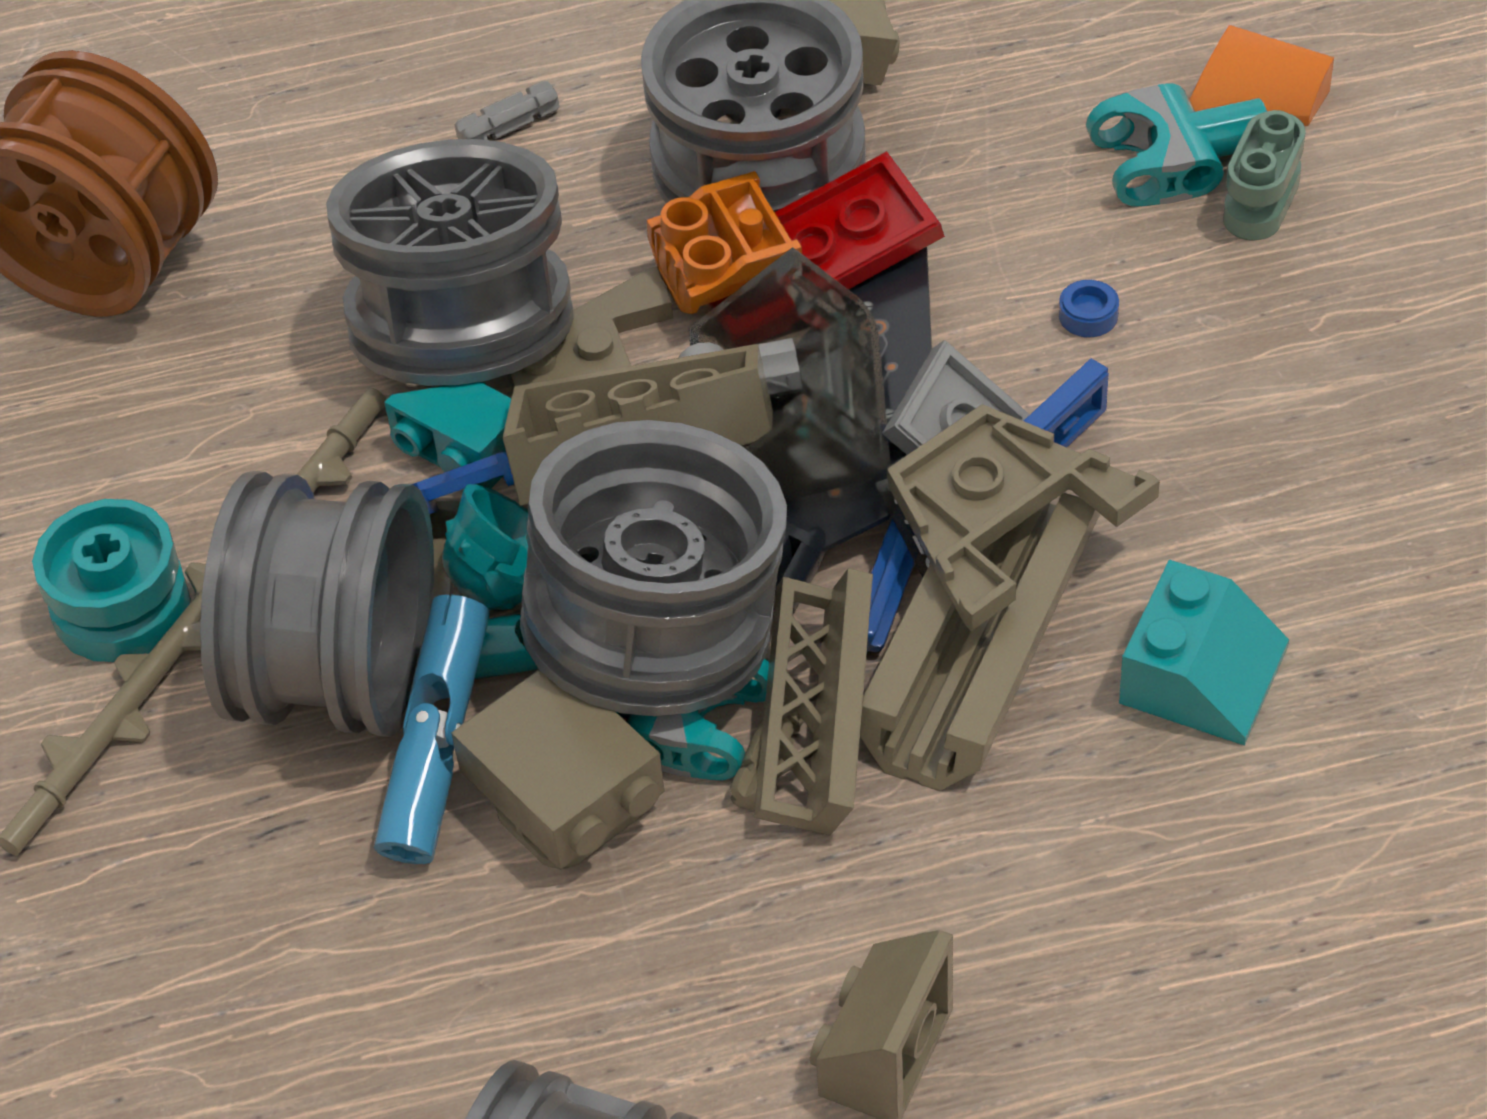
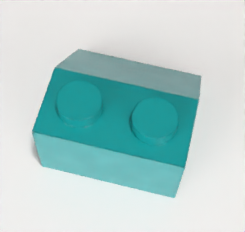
[1119,559,1289,746]

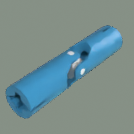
[373,595,490,864]

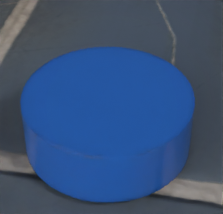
[1059,280,1119,337]

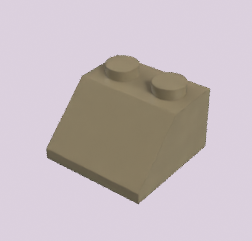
[810,930,953,1119]

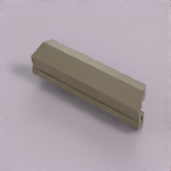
[860,493,1100,791]

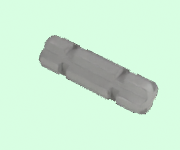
[454,81,560,140]

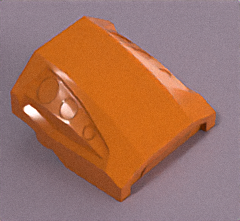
[647,171,802,314]

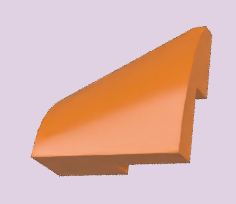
[1190,25,1334,126]

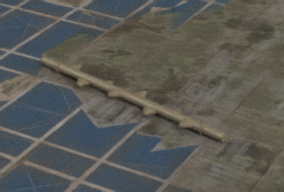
[0,388,386,856]

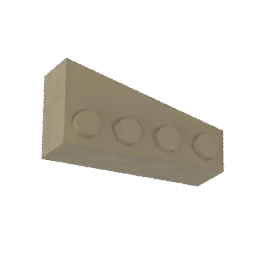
[503,344,773,506]

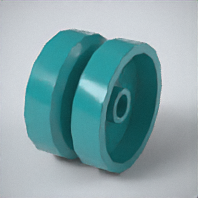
[32,499,191,662]

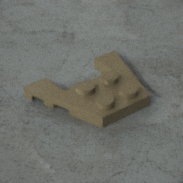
[508,266,673,390]
[887,404,1160,631]

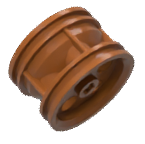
[0,50,218,317]

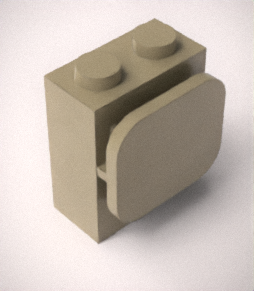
[451,670,665,870]

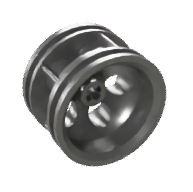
[641,0,866,212]

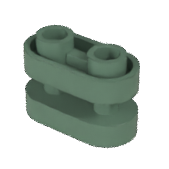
[1223,110,1306,240]

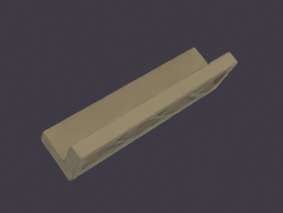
[754,568,873,836]

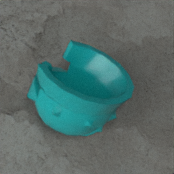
[442,484,528,611]

